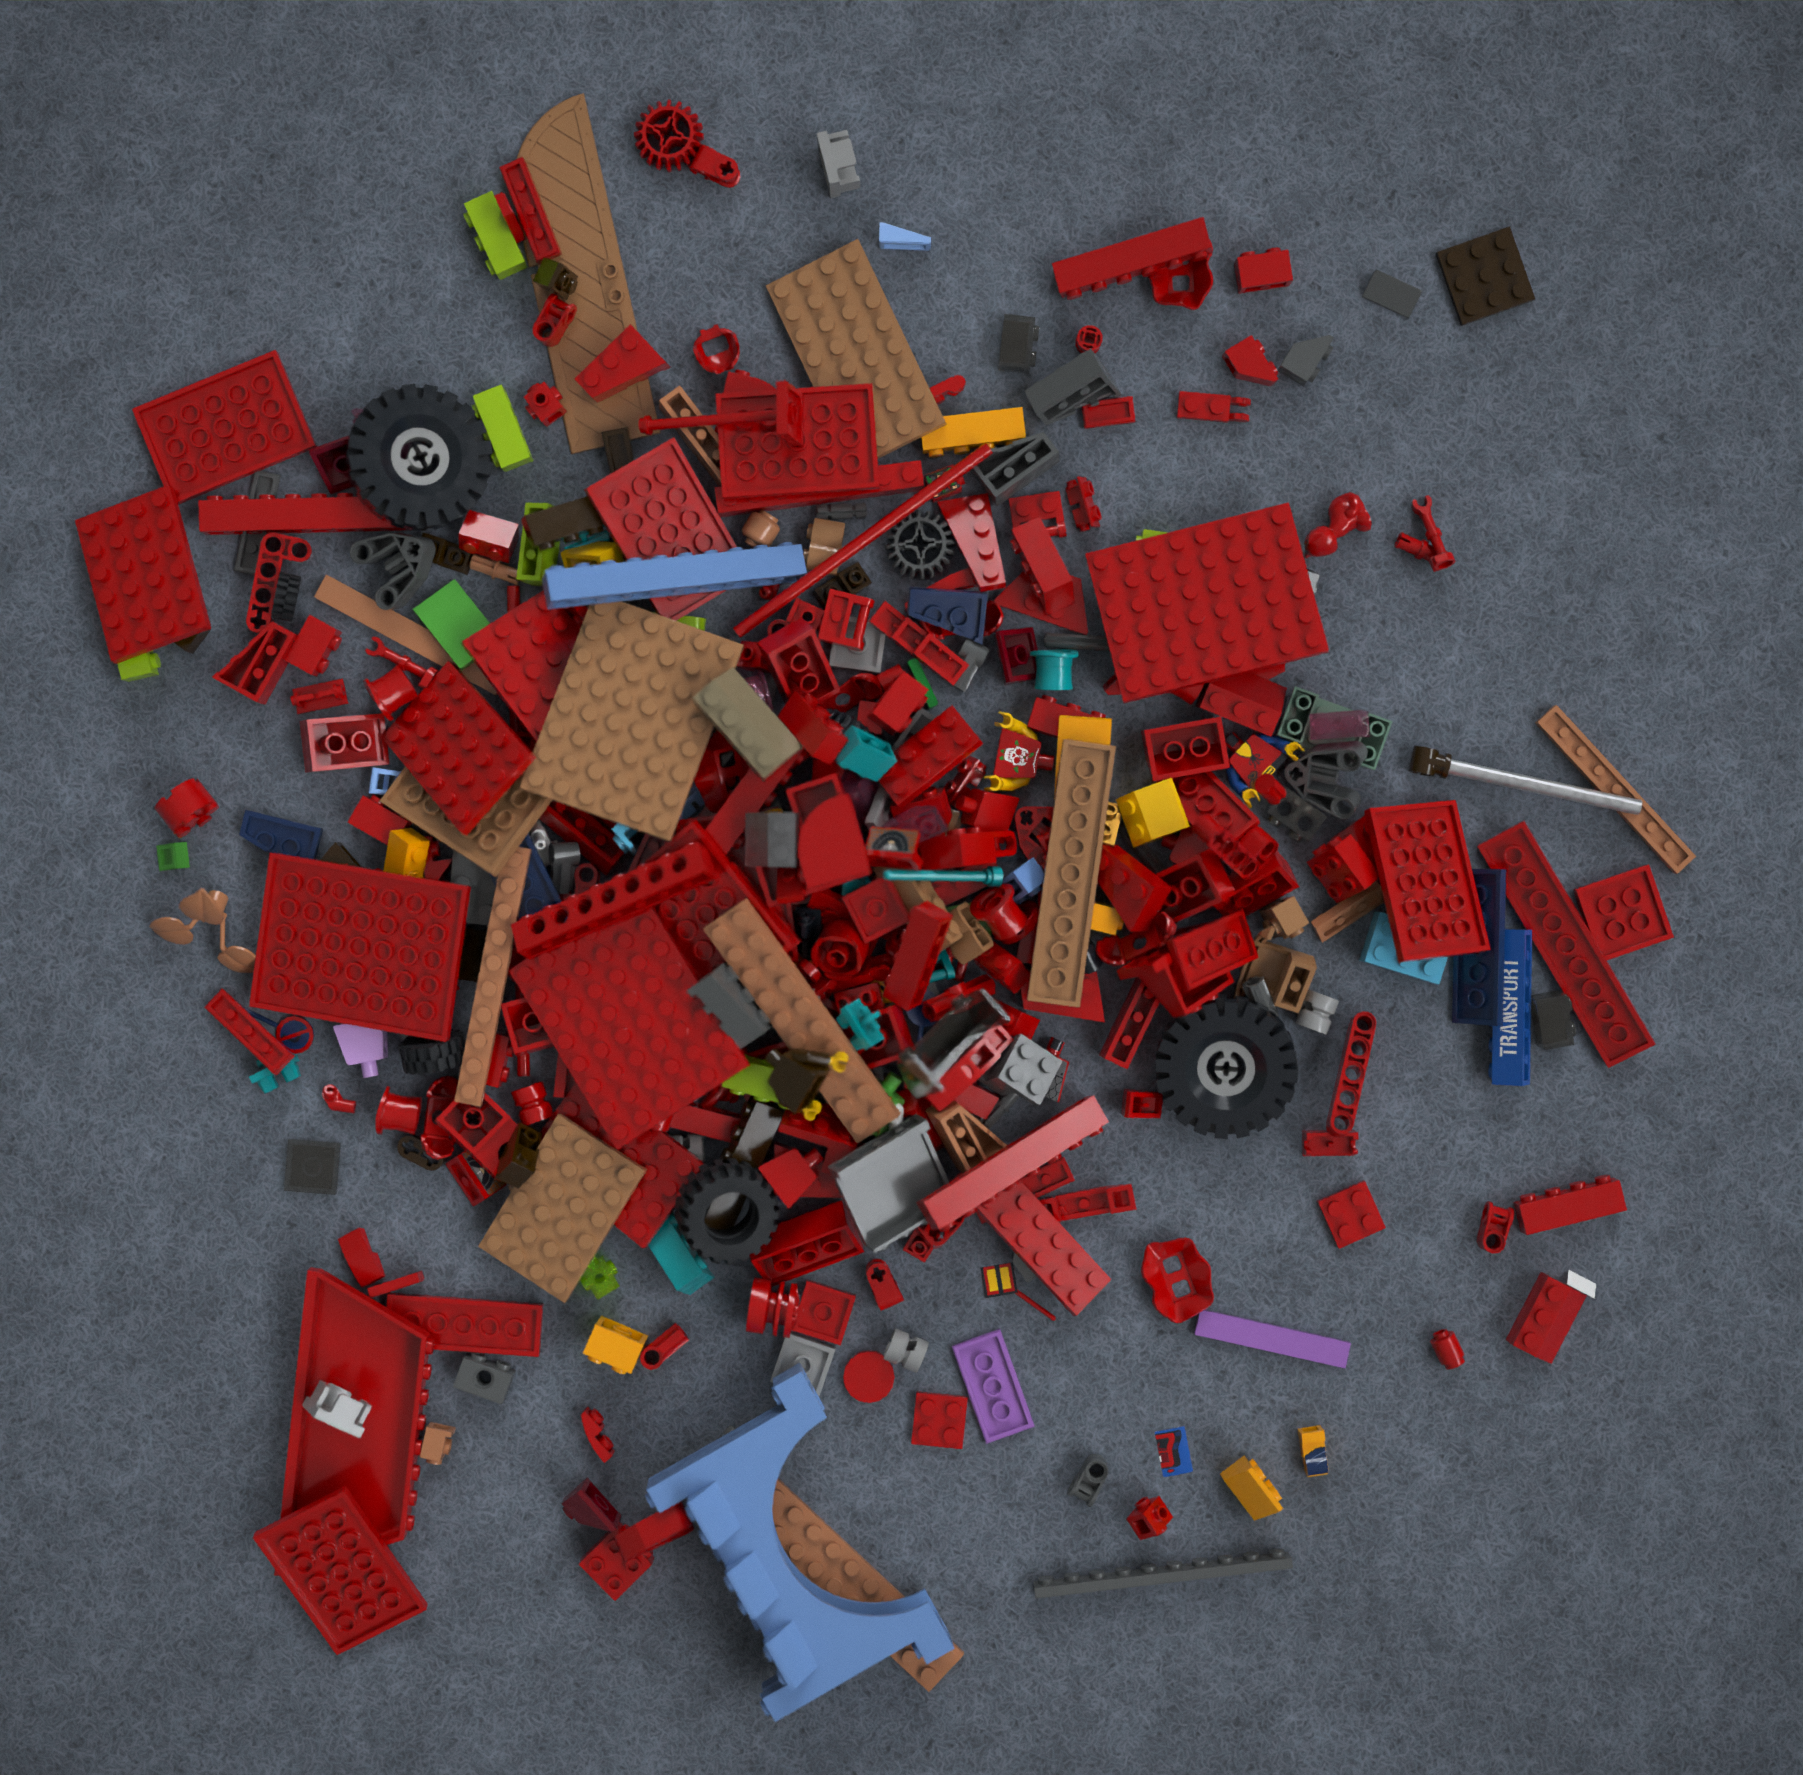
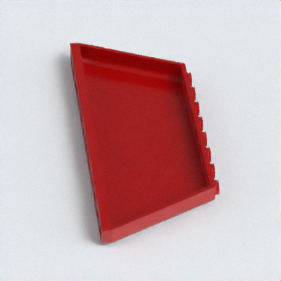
[274,1267,435,1576]

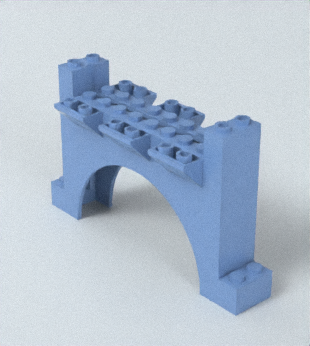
[645,1363,954,1722]

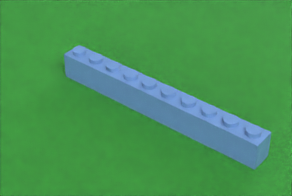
[542,542,807,609]

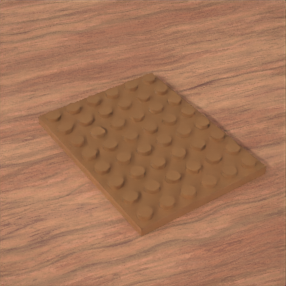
[520,602,744,842]

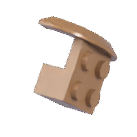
[1233,926,1317,1013]

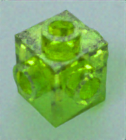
[580,1256,620,1300]

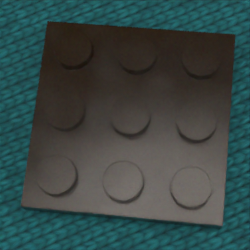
[1436,226,1535,326]

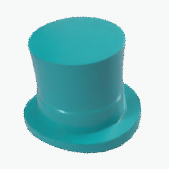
[1030,649,1079,691]

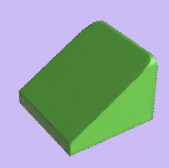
[157,842,190,871]

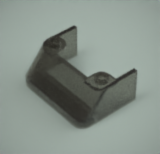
[897,988,1011,1099]

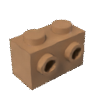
[1259,896,1309,939]

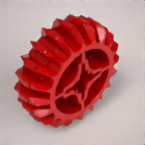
[634,99,704,173]

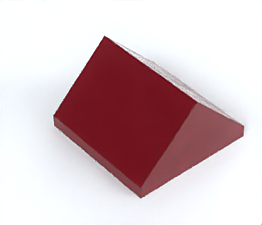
[309,435,355,494]
[994,627,1038,686]

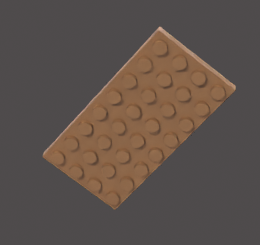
[766,239,947,459]

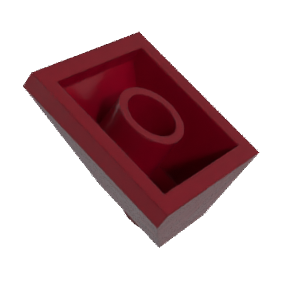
[561,1477,622,1532]

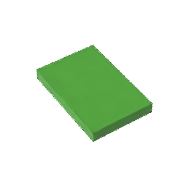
[413,579,490,671]

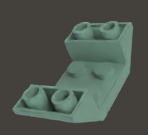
[1277,686,1393,770]

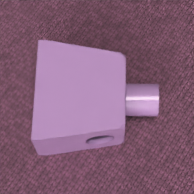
[333,1024,388,1078]

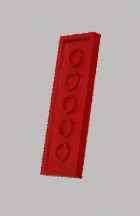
[976,1179,1112,1316]
[386,1293,544,1357]

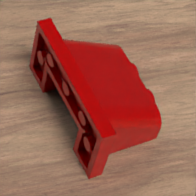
[1117,922,1234,1017]

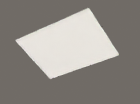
[1567,1270,1596,1298]

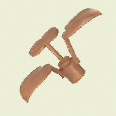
[149,888,256,973]

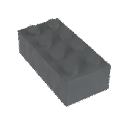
[450,850,496,925]

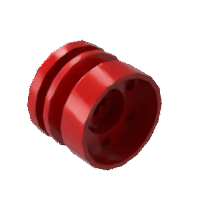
[746,1277,800,1338]

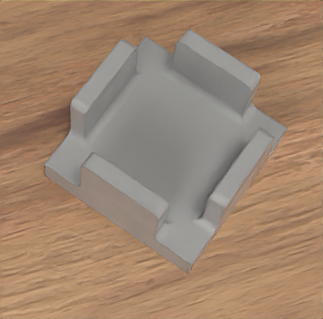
[817,130,860,198]
[302,1380,372,1438]

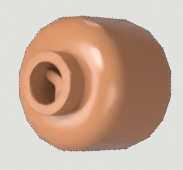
[741,510,780,548]

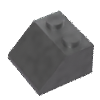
[745,813,799,867]

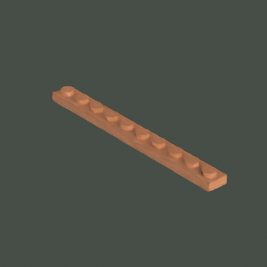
[455,846,532,1107]

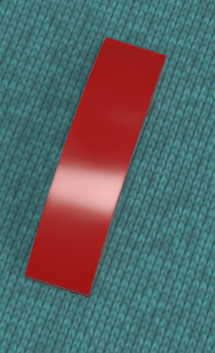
[1038,1183,1137,1223]

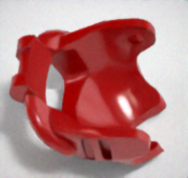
[693,324,740,374]

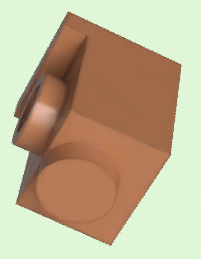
[420,1422,456,1465]

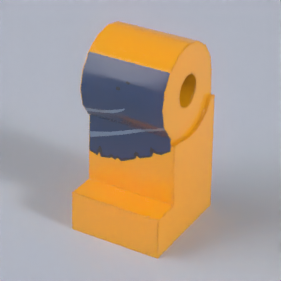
[1297,1425,1328,1477]

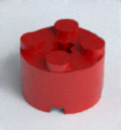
[154,778,219,839]
[811,920,870,981]

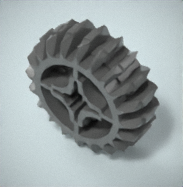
[885,510,955,580]

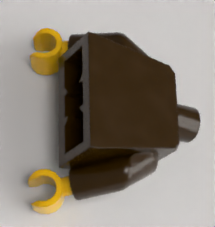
[765,1048,849,1121]

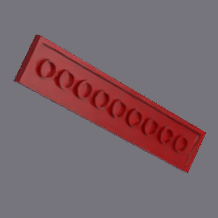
[1477,820,1656,1068]

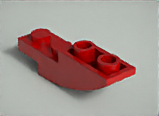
[921,1021,1014,1112]

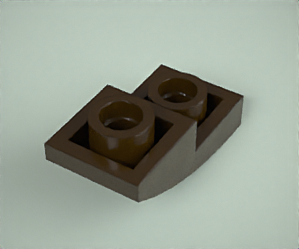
[421,532,474,575]
[812,562,872,610]

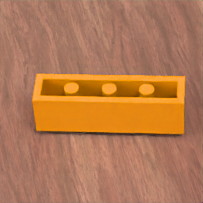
[921,407,1026,458]

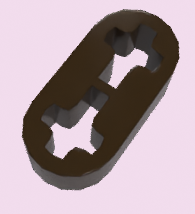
[397,1135,445,1171]

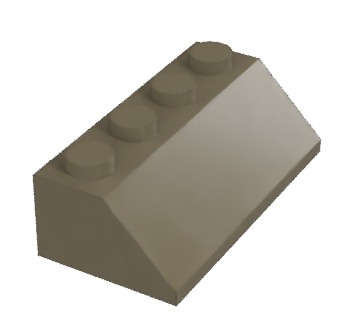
[693,667,803,782]

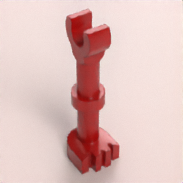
[1411,495,1456,572]
[365,637,439,689]

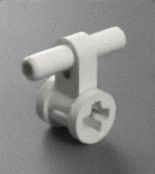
[530,820,558,867]

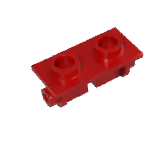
[1065,476,1102,532]
[290,678,349,715]
[944,755,987,808]

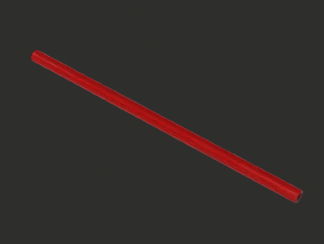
[733,443,993,638]

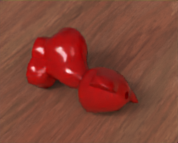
[1304,492,1372,559]

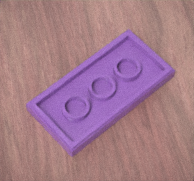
[952,1329,1035,1444]

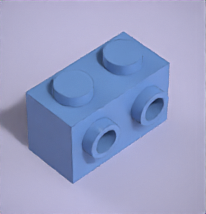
[988,858,1044,905]

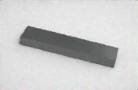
[234,471,281,575]

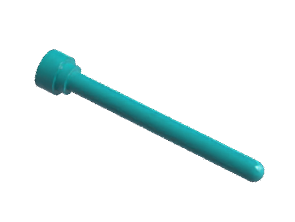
[883,866,1003,887]

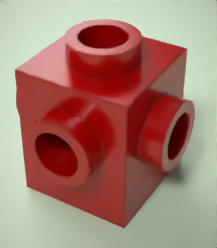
[524,382,567,427]
[1126,1496,1173,1540]

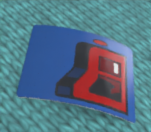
[1155,1426,1193,1477]

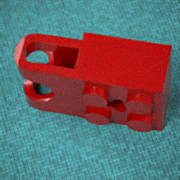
[919,827,1017,870]
[434,1093,518,1181]

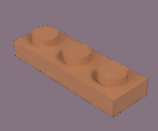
[1311,881,1385,943]

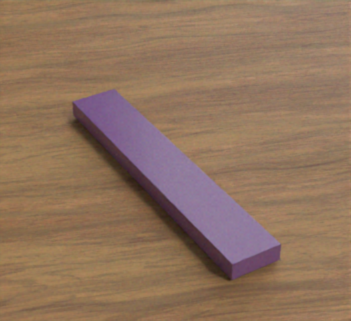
[1194,1310,1351,1368]

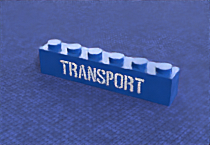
[1488,929,1532,1086]

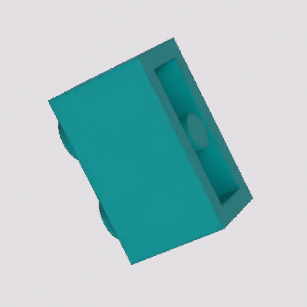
[835,725,897,782]

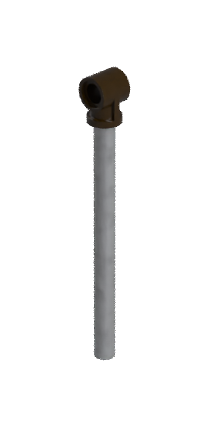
[1409,746,1642,815]

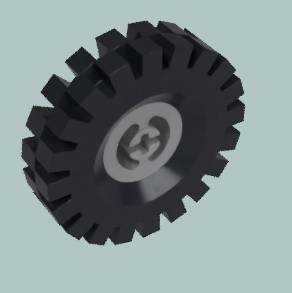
[345,384,493,531]
[1155,994,1298,1139]

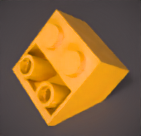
[1220,1455,1283,1521]

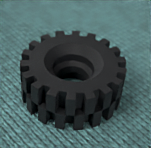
[398,1029,466,1075]

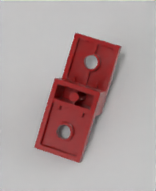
[778,1102,866,1174]

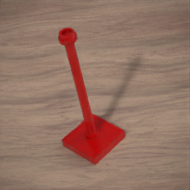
[639,381,803,446]

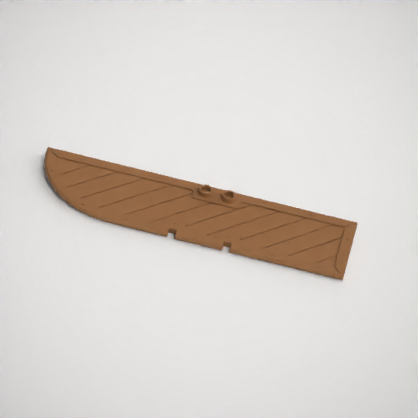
[516,93,661,454]

